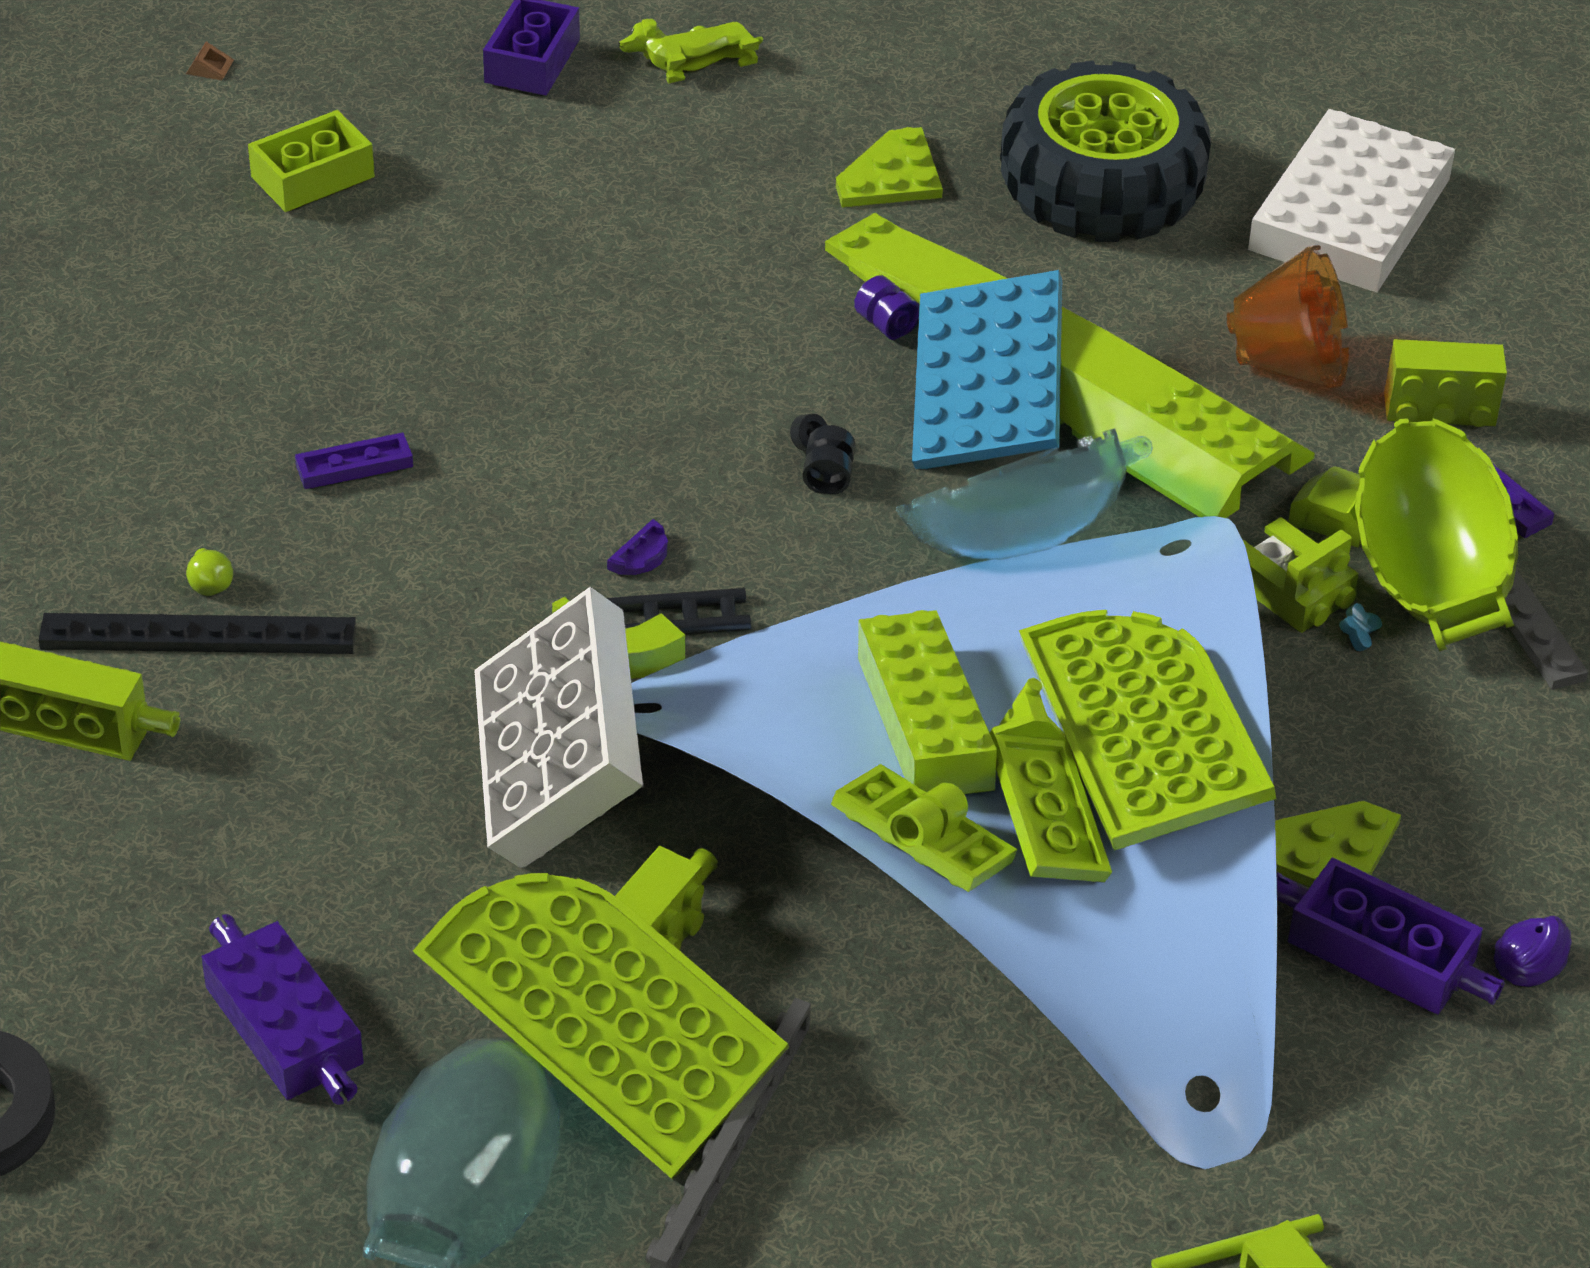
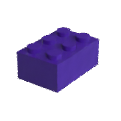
[483,0,580,96]

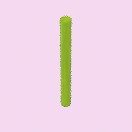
[1151,1214,1324,1268]

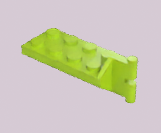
[990,678,1112,882]

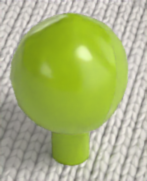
[186,548,233,596]

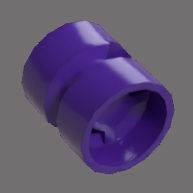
[854,275,920,340]

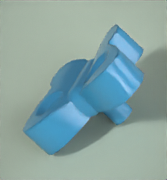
[1339,603,1382,651]

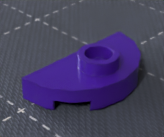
[607,519,668,575]

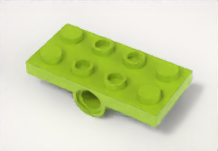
[831,764,1017,892]

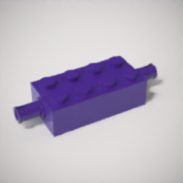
[1276,857,1505,1015]
[201,914,364,1105]

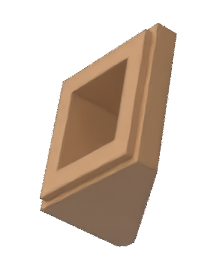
[186,42,234,80]

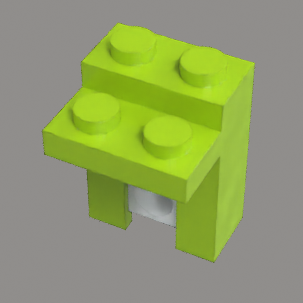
[1243,517,1359,633]

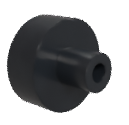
[790,414,827,451]

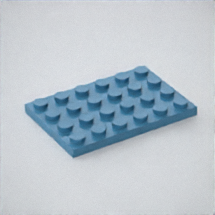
[912,270,1062,469]

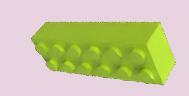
[858,610,997,794]

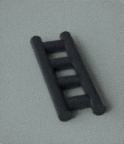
[607,587,751,635]

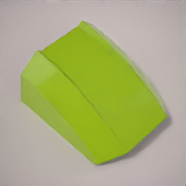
[1288,466,1361,548]

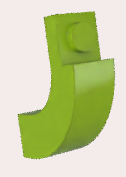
[552,597,685,679]

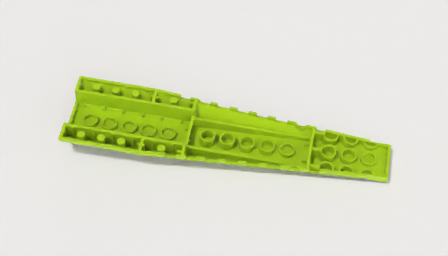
[825,213,1315,518]

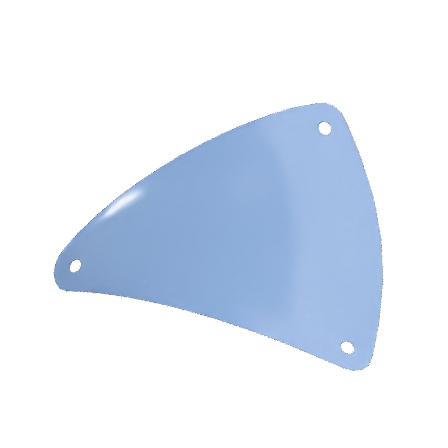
[631,516,1277,1169]

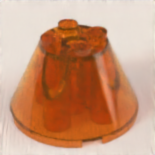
[1227,245,1349,389]

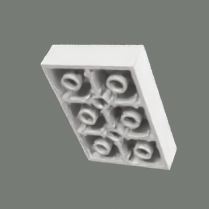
[1248,109,1455,293]
[475,587,643,868]

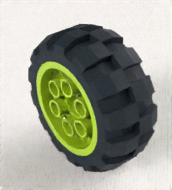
[1000,61,1211,242]

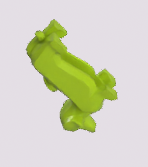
[618,19,763,84]

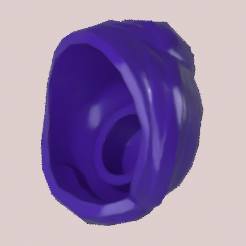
[1494,915,1572,987]

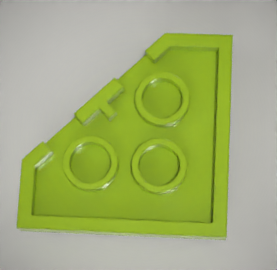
[836,127,943,207]
[1275,801,1401,887]

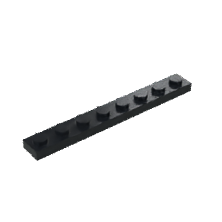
[38,613,356,654]

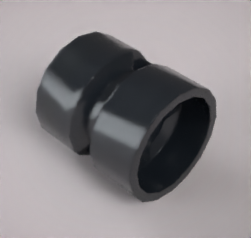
[802,425,856,495]

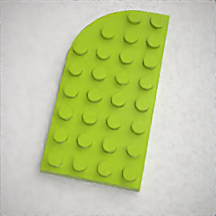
[1019,610,1277,851]
[413,873,790,1180]

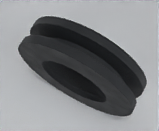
[0,1031,56,1176]

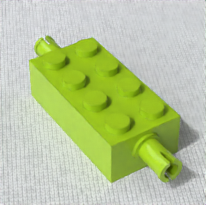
[0,642,180,761]
[615,845,718,950]

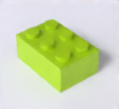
[248,109,375,212]
[1384,339,1507,427]

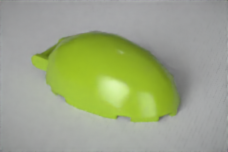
[1355,418,1518,652]

